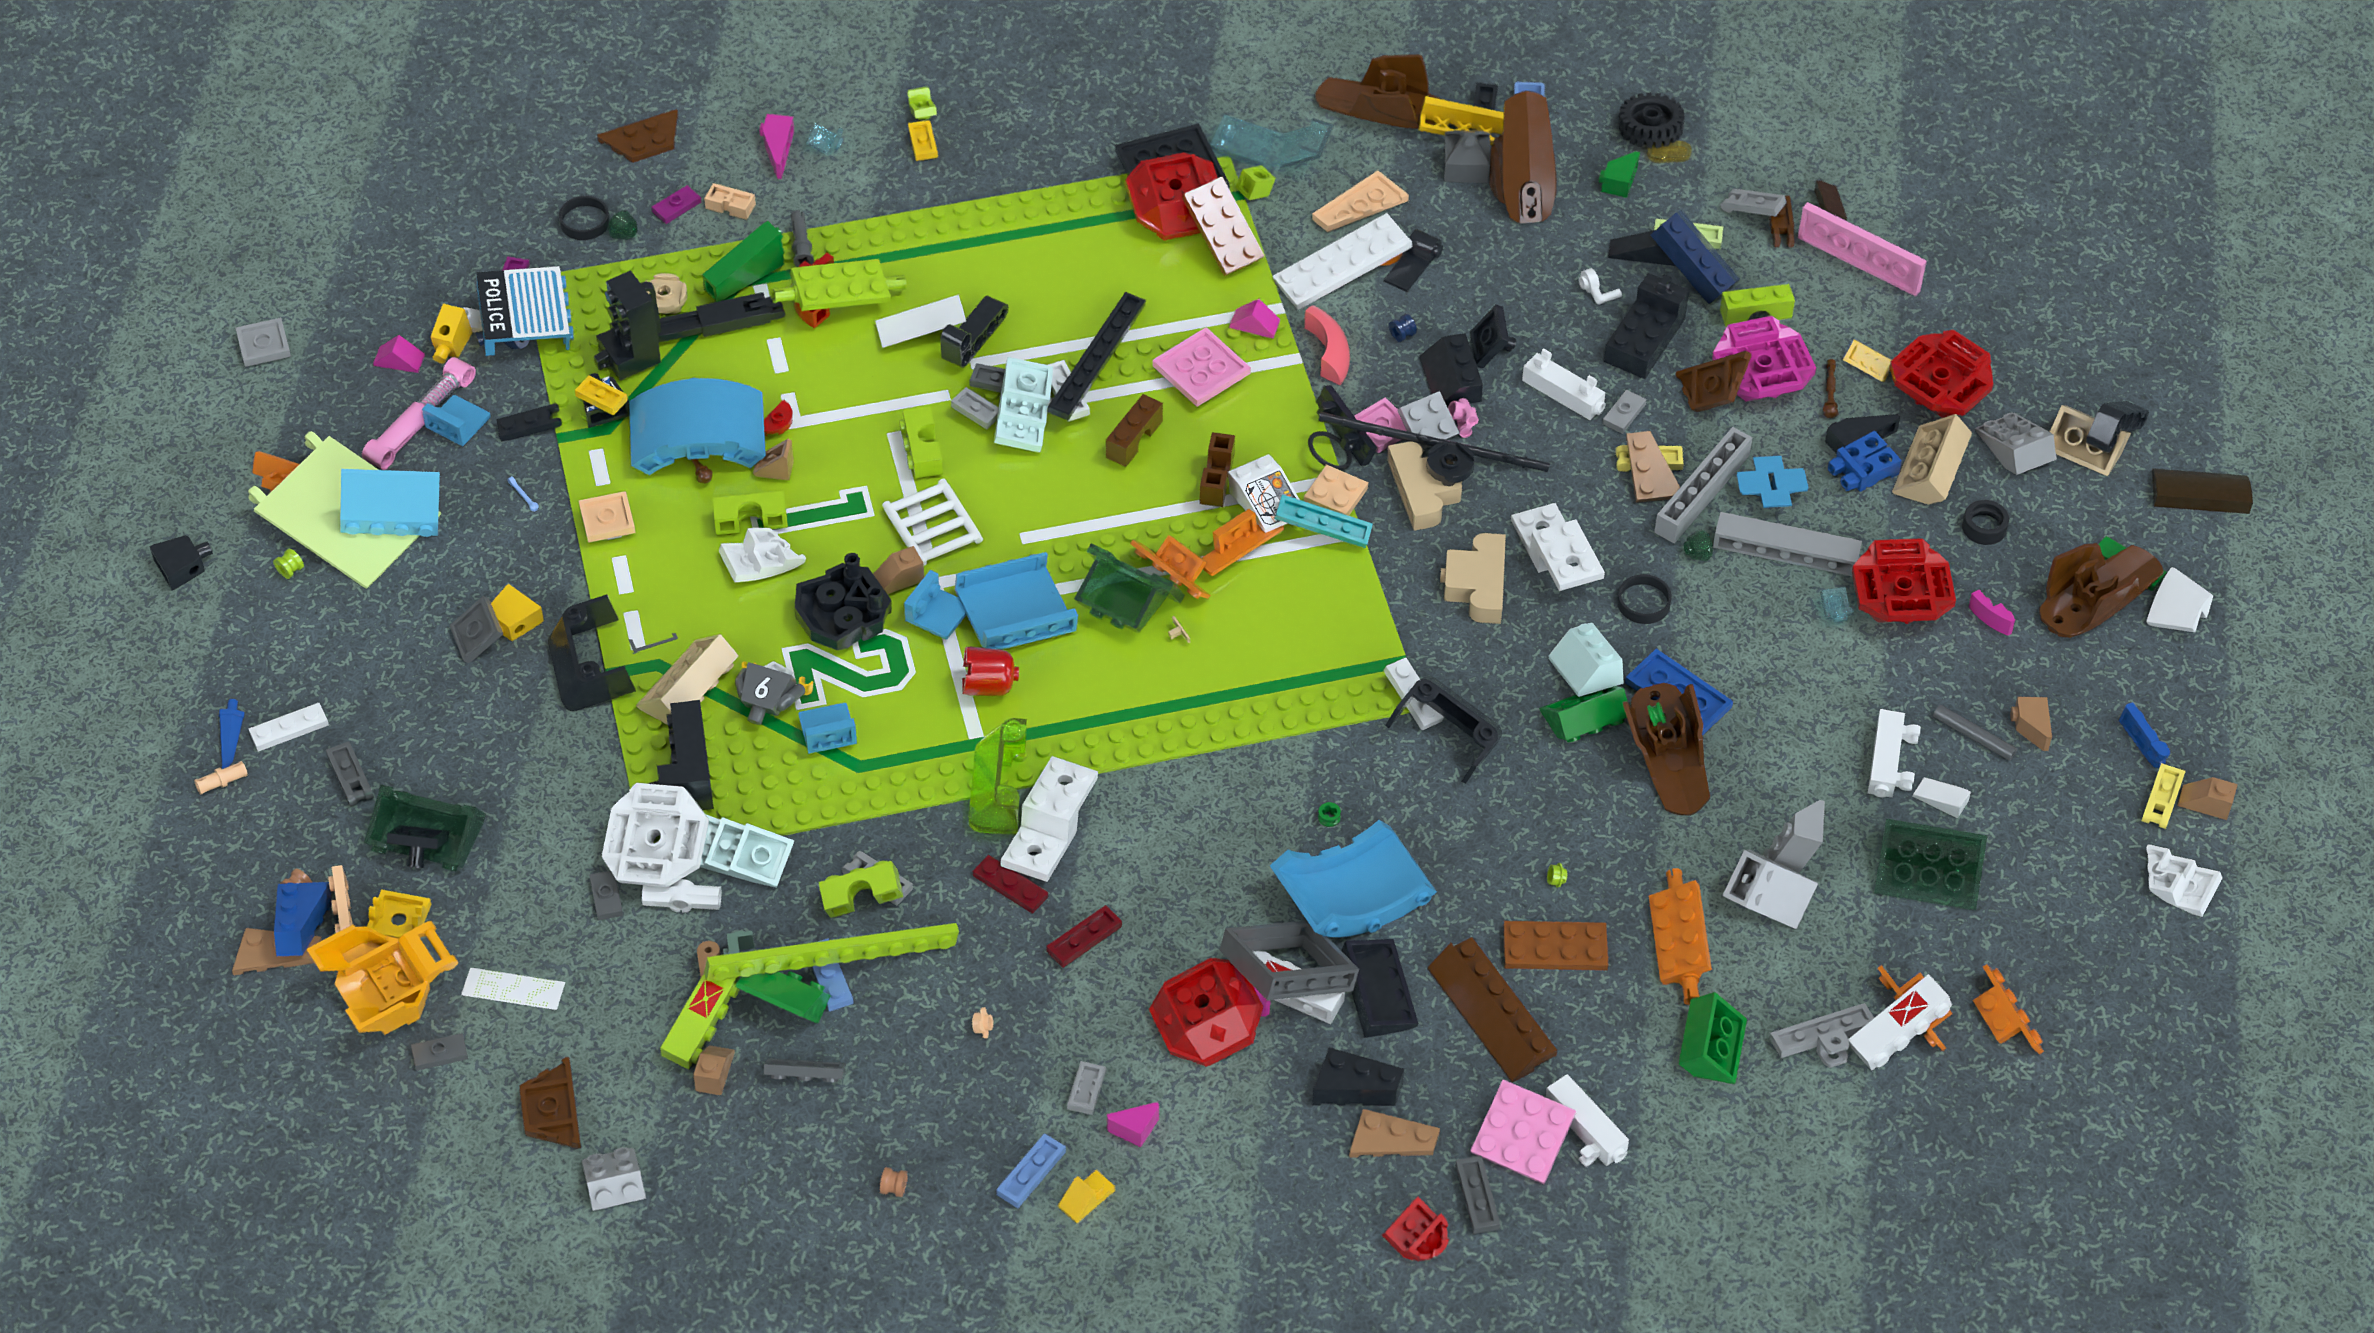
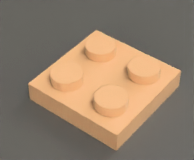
[1304,465,1368,516]
[579,491,635,542]

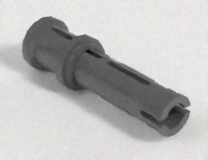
[790,210,814,267]

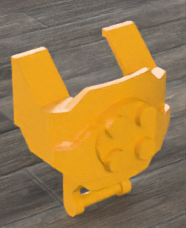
[307,921,458,1035]

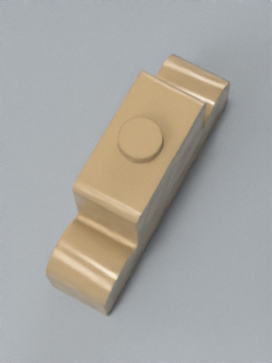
[1387,442,1462,531]
[1440,533,1506,624]

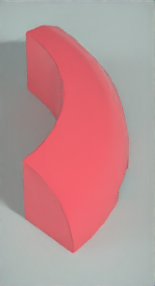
[1305,305,1350,385]

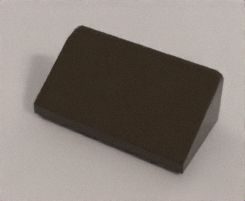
[1814,180,1847,221]

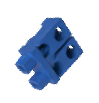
[1828,431,1902,492]

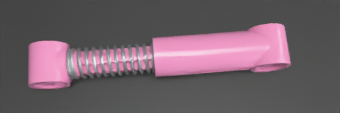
[362,357,476,470]

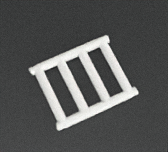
[882,479,983,566]

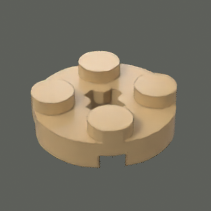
[645,273,687,314]

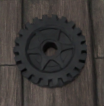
[1618,92,1685,149]

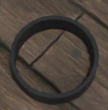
[559,196,610,240]
[1617,574,1672,624]

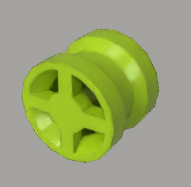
[273,548,304,579]

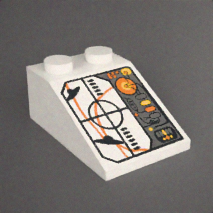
[1228,454,1300,533]

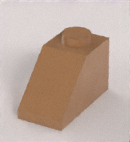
[873,546,924,594]
[2010,697,2052,751]
[2178,777,2238,820]
[693,1045,735,1095]

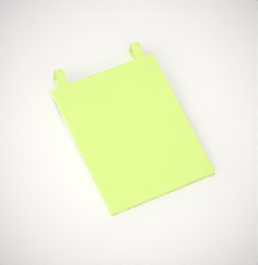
[248,431,441,589]

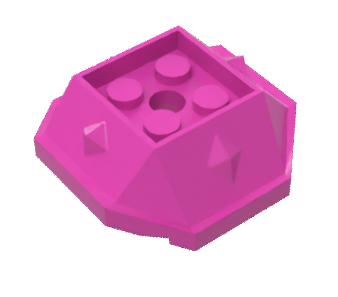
[1712,316,1816,402]

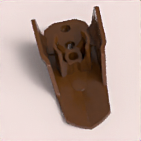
[1315,54,1440,129]
[1489,91,1557,223]
[2039,543,2164,638]
[1623,683,1710,815]

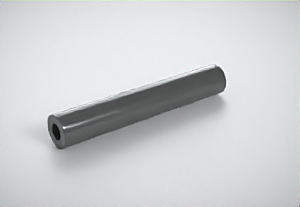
[1933,705,2018,761]

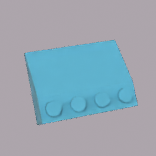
[340,469,440,537]

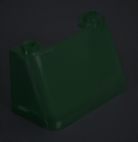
[364,785,486,872]

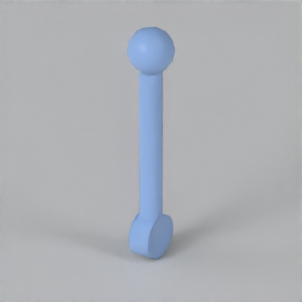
[507,476,539,511]

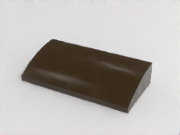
[2152,468,2253,514]

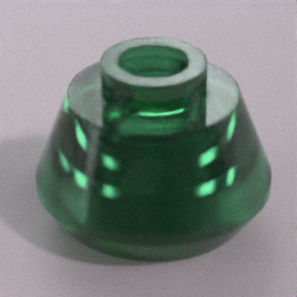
[608,210,638,240]
[1684,529,1713,561]

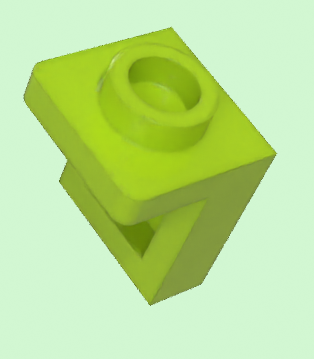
[907,86,937,120]

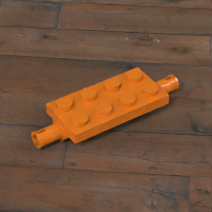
[1649,868,1712,1005]

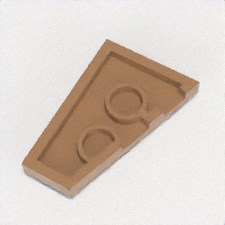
[1626,431,1680,502]
[232,928,322,975]
[1349,1109,1440,1157]

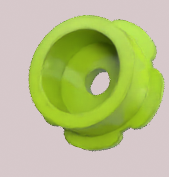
[1547,863,1567,887]

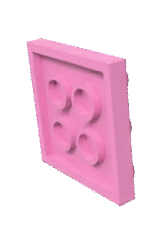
[1153,327,1251,407]
[1471,1080,1576,1184]

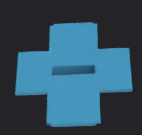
[1736,456,1808,508]

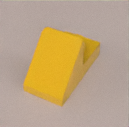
[1058,1170,1115,1223]

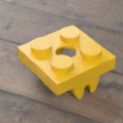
[367,890,431,939]

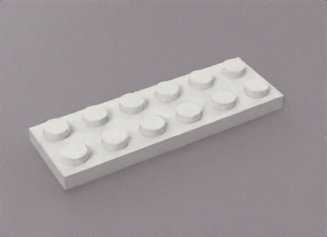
[1273,213,1412,310]

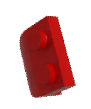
[1382,1197,1449,1261]

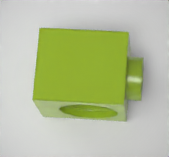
[1236,165,1276,200]

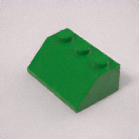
[1539,686,1628,742]
[735,971,831,1023]
[1678,992,1747,1084]

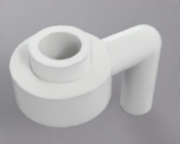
[1579,268,1622,304]

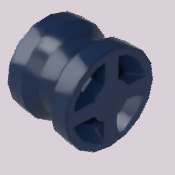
[1389,314,1417,342]

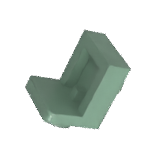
[723,931,755,955]

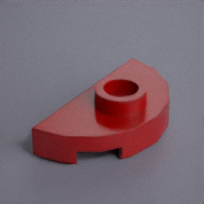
[764,399,793,436]

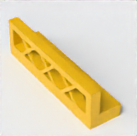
[1419,96,1504,145]

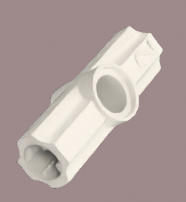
[642,879,722,913]

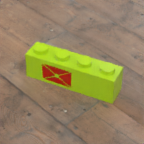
[660,974,740,1069]

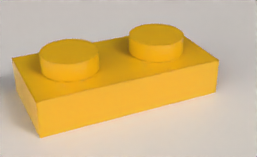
[908,120,938,161]
[575,375,628,415]

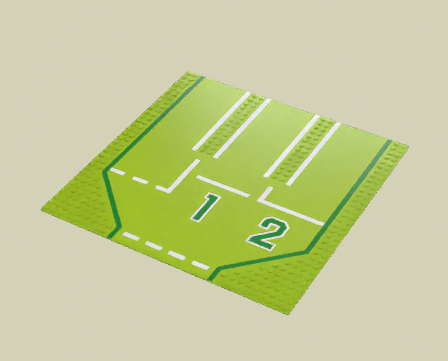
[536,156,1410,843]

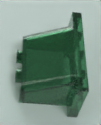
[1074,543,1185,633]

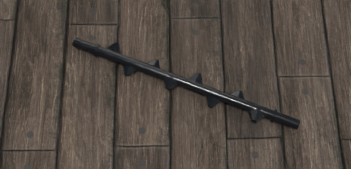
[1318,412,1550,472]

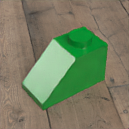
[1599,151,1640,198]

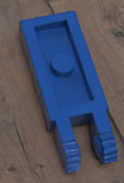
[2119,702,2170,769]

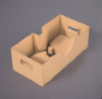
[704,183,756,220]

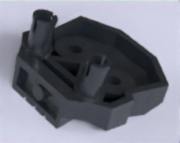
[794,553,892,650]

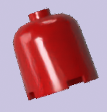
[962,646,1019,696]

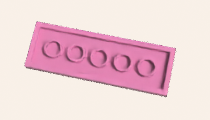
[1798,202,1926,296]

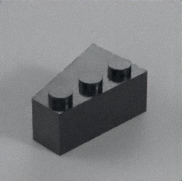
[1312,1047,1404,1106]

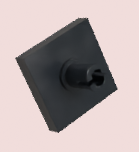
[1470,304,1516,368]
[387,825,449,868]

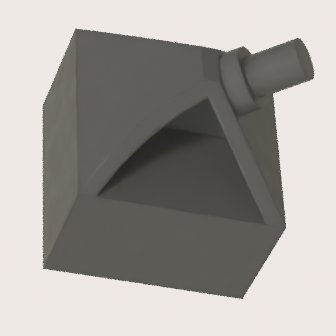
[1444,130,1490,183]

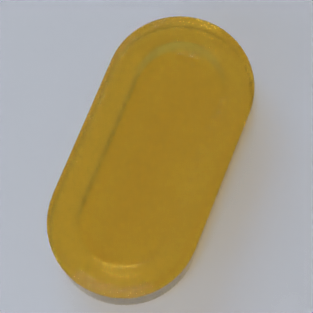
[1647,141,1692,163]

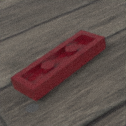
[973,855,1048,914]
[1046,905,1122,968]

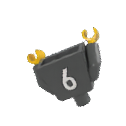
[735,661,813,725]

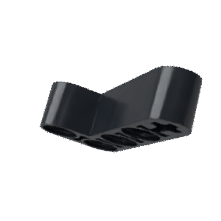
[940,295,1009,368]
[2086,401,2149,454]

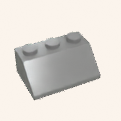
[1763,800,1825,873]

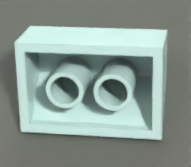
[1549,623,1624,697]

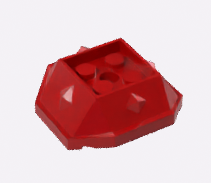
[1125,153,1218,241]
[1889,330,1993,418]
[1852,538,1956,624]
[1149,958,1264,1067]

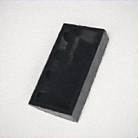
[1341,939,1419,1038]

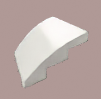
[719,528,806,582]
[2146,567,2213,632]
[2147,844,2222,917]

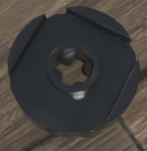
[1426,441,1474,486]

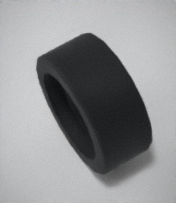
[1962,500,2010,545]

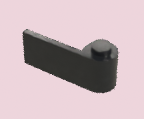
[1384,229,1443,292]

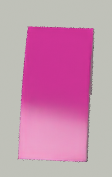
[1968,590,2015,636]

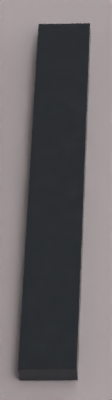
[1047,292,1146,421]

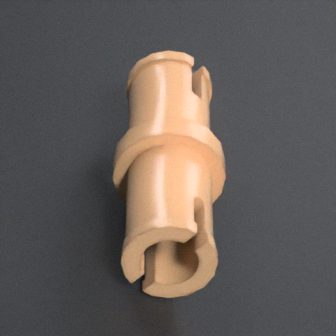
[194,761,248,795]

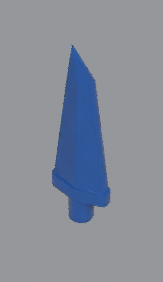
[219,699,244,769]

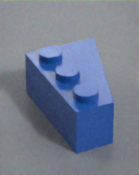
[274,882,332,957]

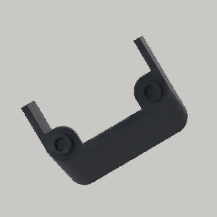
[548,594,636,711]
[1385,676,1502,784]

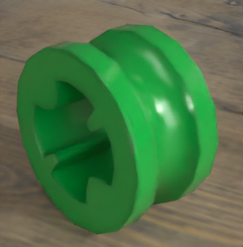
[1647,702,1666,727]
[1318,802,1341,827]

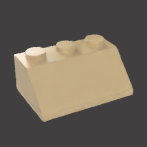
[2050,405,2131,476]

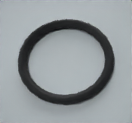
[1308,431,1352,470]

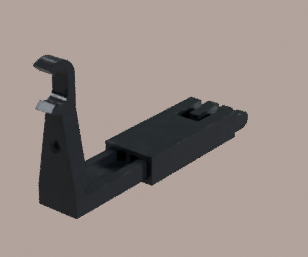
[641,282,786,343]

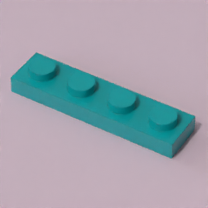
[1274,494,1373,548]

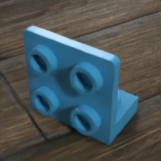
[422,395,491,446]
[904,570,967,639]
[798,703,857,754]

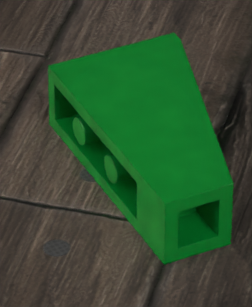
[702,221,785,302]

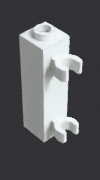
[1522,349,1606,420]
[1868,709,1921,798]
[1546,1074,1629,1167]

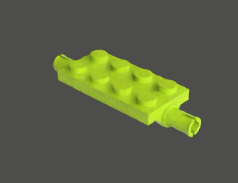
[771,259,906,311]

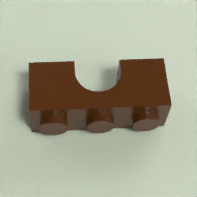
[1106,394,1163,467]
[1200,432,1235,507]

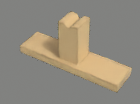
[1168,616,1190,643]

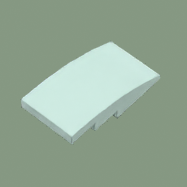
[994,357,1053,453]
[700,815,794,888]

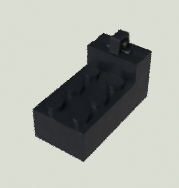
[594,270,661,380]
[1604,273,1689,379]
[647,700,714,810]

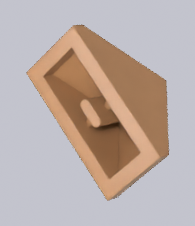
[753,439,794,480]

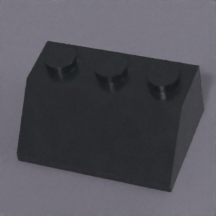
[1419,333,1483,407]

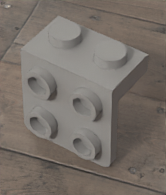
[582,1147,646,1211]

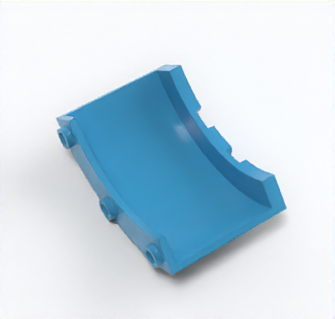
[629,378,766,475]
[1270,820,1437,937]

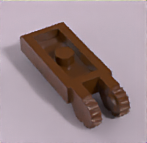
[1769,196,1795,248]

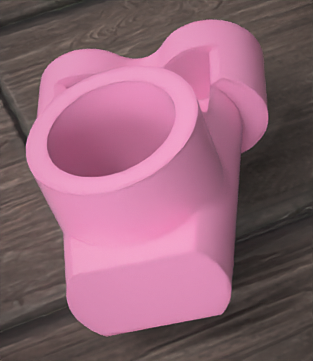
[1448,398,1479,438]

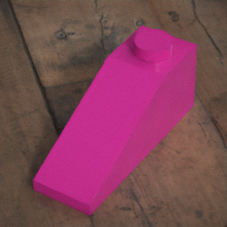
[760,114,794,179]

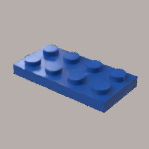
[1625,649,1733,736]

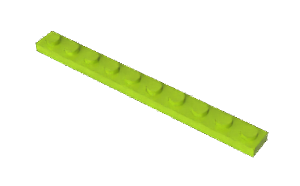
[704,923,959,981]

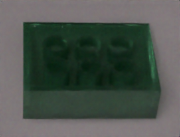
[1874,819,1988,911]

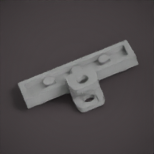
[1770,1003,1874,1068]

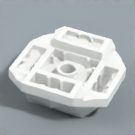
[602,783,709,887]

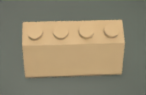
[1892,414,1972,505]
[636,634,739,724]

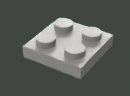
[236,318,291,367]
[1397,391,1459,450]

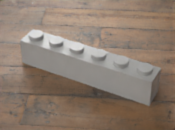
[1654,427,1753,544]
[1713,512,1862,576]

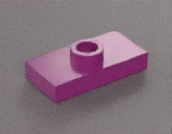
[652,185,702,224]

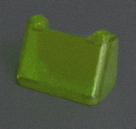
[968,718,1027,835]

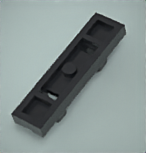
[1316,385,1377,466]

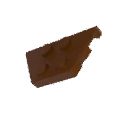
[597,109,679,163]
[1676,351,1752,412]
[519,1057,581,1149]

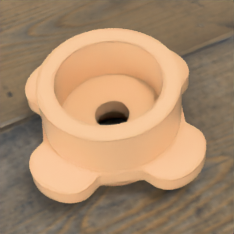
[972,1007,993,1038]

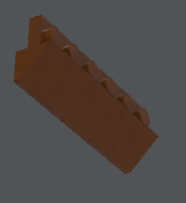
[1428,937,1557,1083]

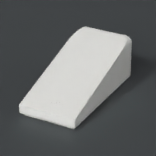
[1913,777,1971,818]

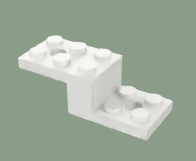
[1511,503,1605,591]
[1001,756,1098,882]

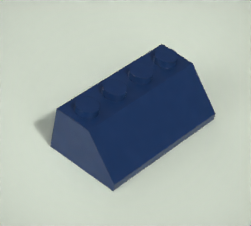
[1650,210,1740,304]

